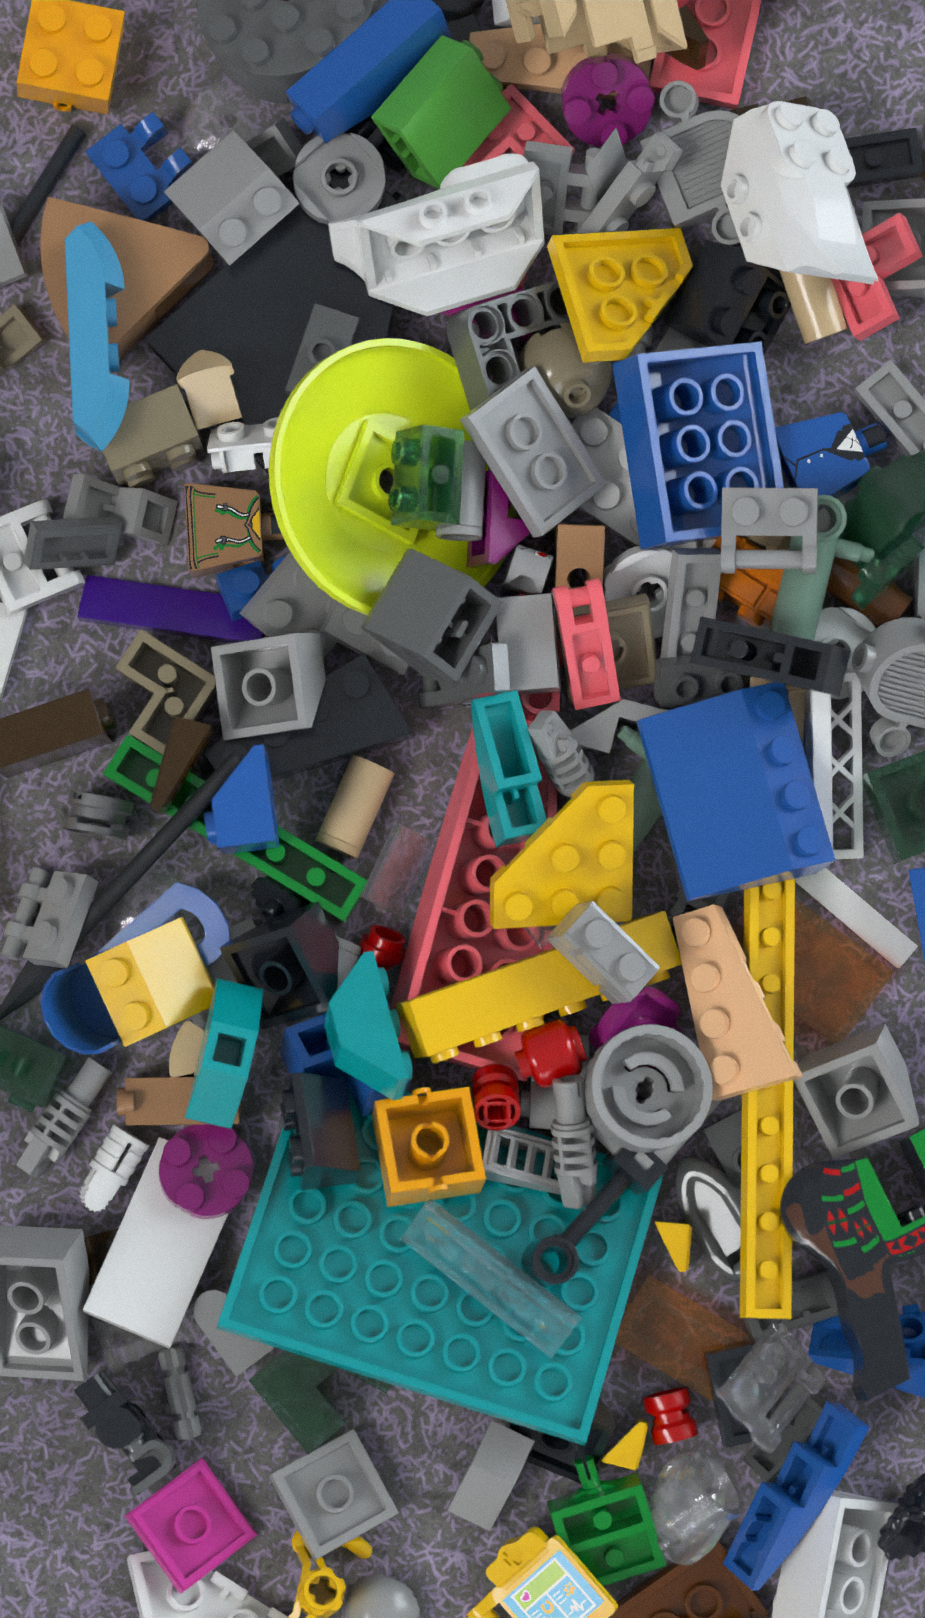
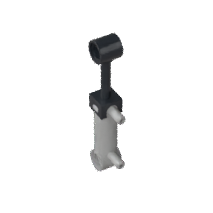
[521,1090,722,1287]

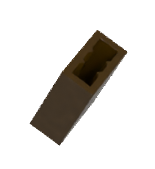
[0,689,117,778]

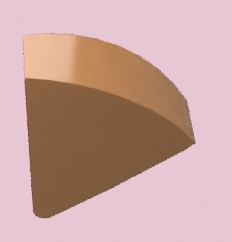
[40,197,214,361]

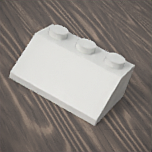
[772,1490,899,1618]

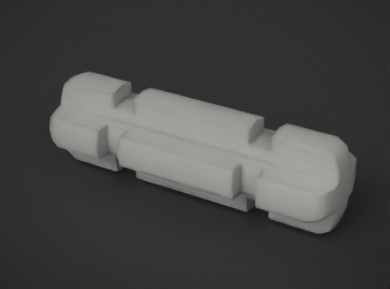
[158,1346,202,1440]

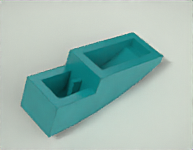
[471,690,547,848]

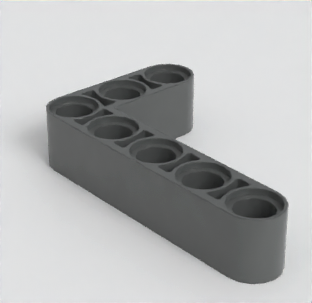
[446,280,570,520]

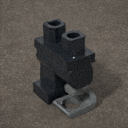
[74,1370,181,1495]

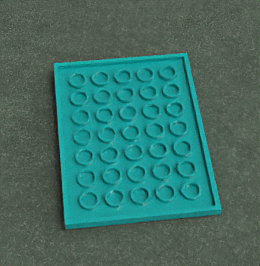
[217,1077,664,1445]

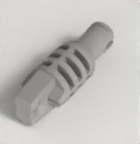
[528,710,595,800]
[16,1057,113,1178]
[551,1075,597,1209]

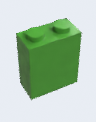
[371,35,512,189]

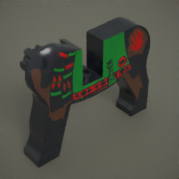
[780,1126,925,1401]

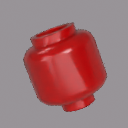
[514,1019,588,1088]

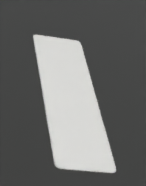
[795,868,918,968]

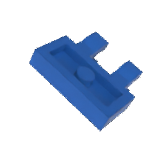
[85,111,193,222]

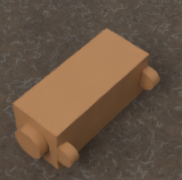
[117,1077,242,1125]

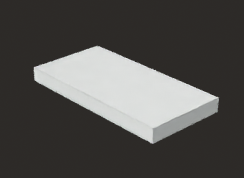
[83,1137,229,1349]

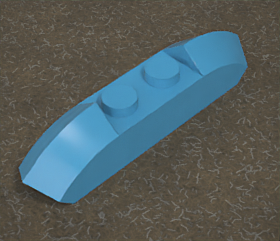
[65,221,129,452]

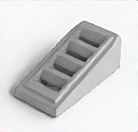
[482,1129,561,1195]

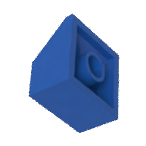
[204,745,280,855]

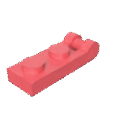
[552,578,621,711]

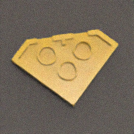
[547,228,693,363]
[490,780,634,929]

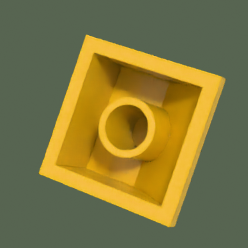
[85,917,215,1047]

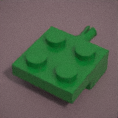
[547,1455,666,1586]

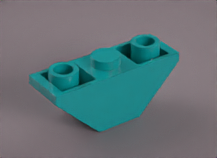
[324,951,413,1100]
[184,978,264,1129]

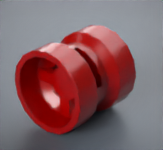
[471,1064,521,1131]
[642,1387,699,1445]

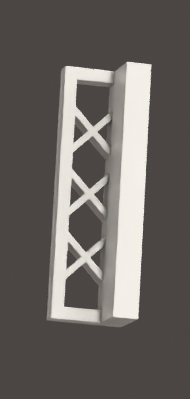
[804,672,864,859]

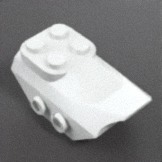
[721,101,879,285]
[328,153,545,316]

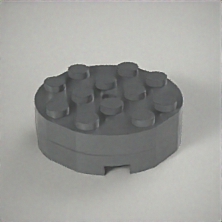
[197,0,387,104]

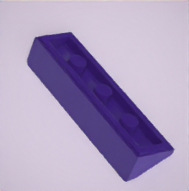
[77,575,265,643]

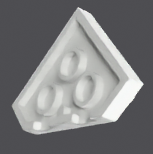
[127,1551,288,1618]

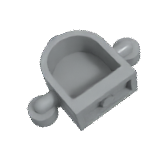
[640,81,741,247]
[852,617,925,757]

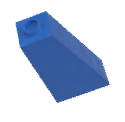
[286,0,454,143]

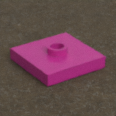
[124,1458,257,1594]

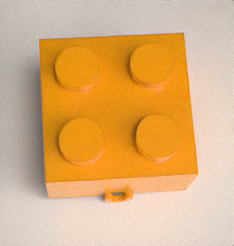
[16,0,125,114]
[372,1087,486,1207]

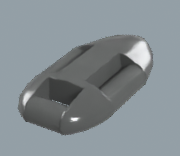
[676,1156,741,1282]

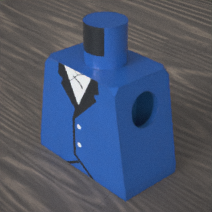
[775,412,887,512]

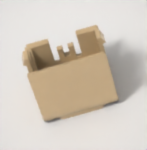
[506,0,688,63]

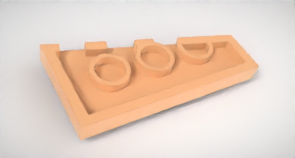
[468,24,651,100]
[672,904,803,1101]

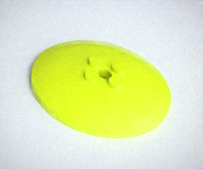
[269,338,507,615]

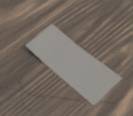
[586,128,627,202]

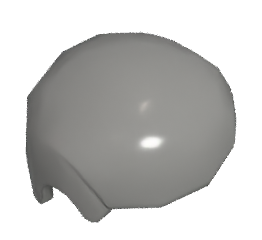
[343,1573,420,1618]

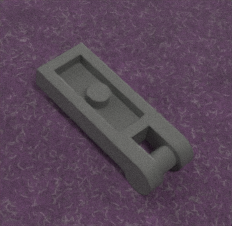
[417,643,510,709]

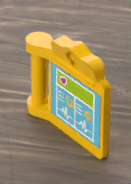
[466,1526,618,1618]

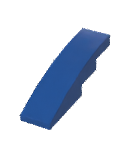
[723,1401,870,1591]

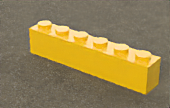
[396,910,682,1063]

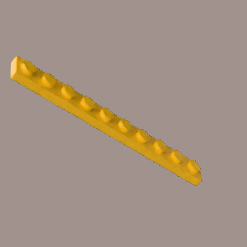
[740,879,795,1319]

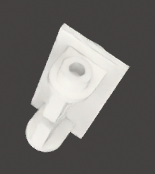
[207,417,278,473]

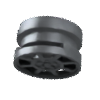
[62,791,134,840]

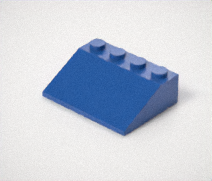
[612,341,784,549]
[637,682,836,902]

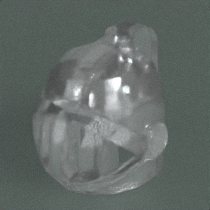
[649,1451,745,1565]

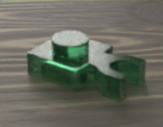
[850,535,925,610]

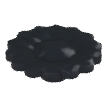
[251,876,301,921]

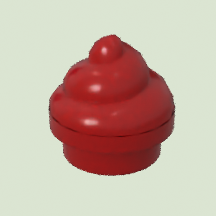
[360,925,406,971]

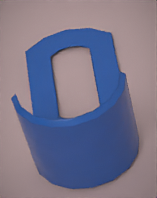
[40,882,231,1054]

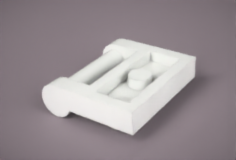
[0,499,85,616]

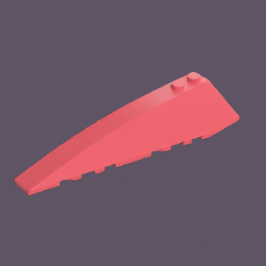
[389,593,561,1082]

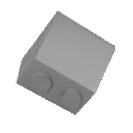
[163,130,300,265]
[211,633,326,740]
[793,1024,919,1159]

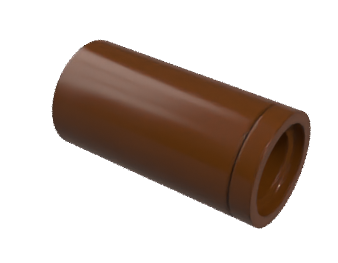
[826,557,913,628]

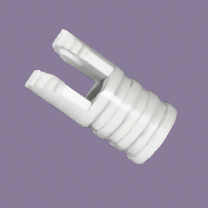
[79,1124,150,1213]

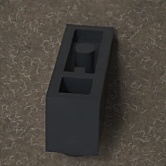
[690,616,851,697]

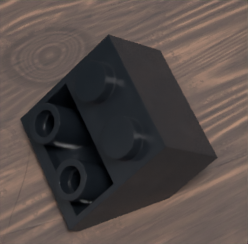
[663,240,791,354]
[280,1072,360,1191]

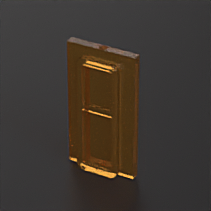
[615,1274,770,1401]

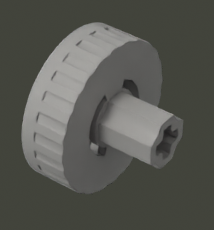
[583,1024,713,1153]

